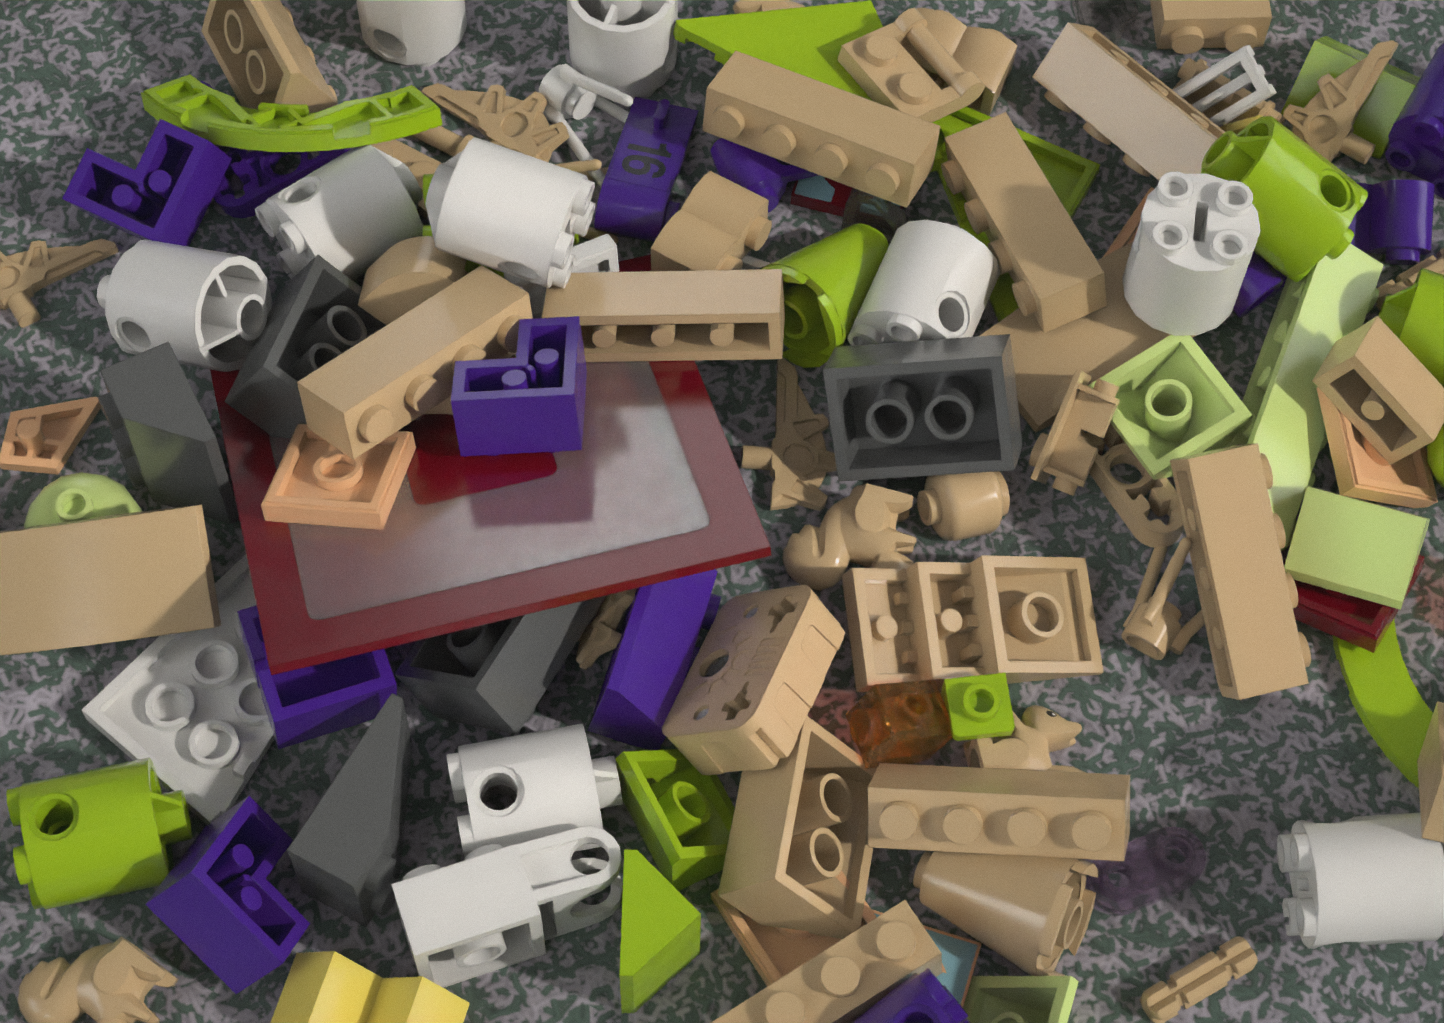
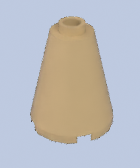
[913,851,1098,976]

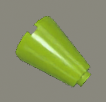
[760,223,889,368]

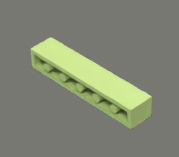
[1226,243,1383,551]

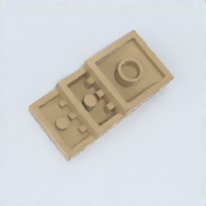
[980,242,1224,433]
[0,504,221,656]
[842,555,1104,692]

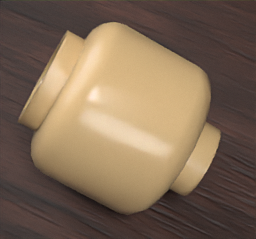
[917,471,1010,541]

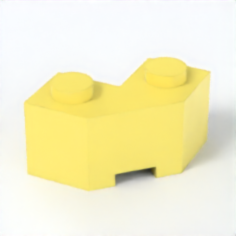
[270,951,470,1023]

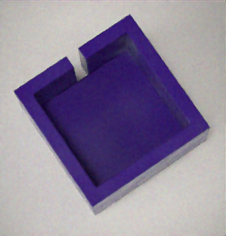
[237,605,397,749]

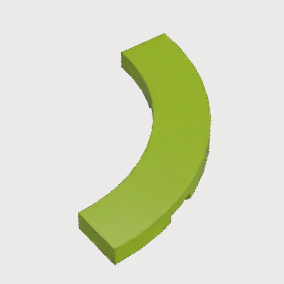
[141,74,442,152]
[1332,619,1433,789]

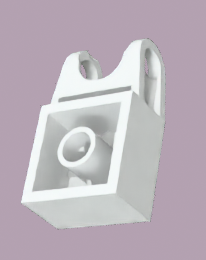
[391,826,623,988]

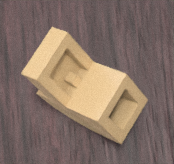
[358,236,468,325]

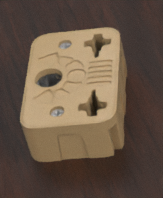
[662,585,845,776]

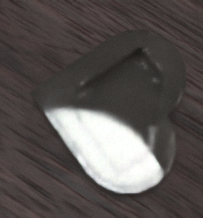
[1072,0,1138,46]
[841,188,909,245]

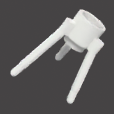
[539,64,633,188]

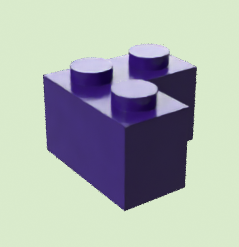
[62,119,232,247]
[451,316,587,456]
[145,796,310,994]

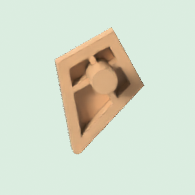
[0,397,101,475]

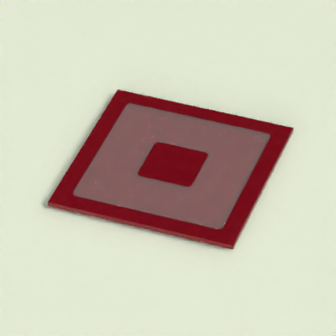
[210,254,772,676]

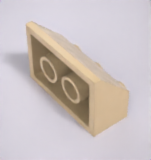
[201,0,338,113]
[718,716,877,939]

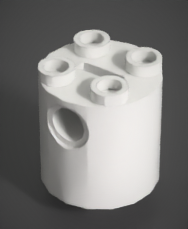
[356,0,467,67]
[567,0,678,98]
[426,137,596,289]
[255,145,423,281]
[1122,171,1260,336]
[848,220,1000,346]
[97,239,272,372]
[446,723,623,858]
[1276,812,1444,949]

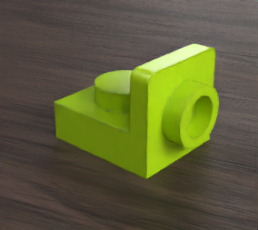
[938,673,1015,741]

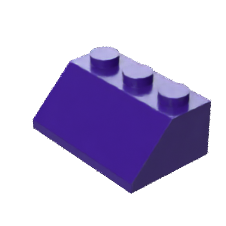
[587,569,721,750]

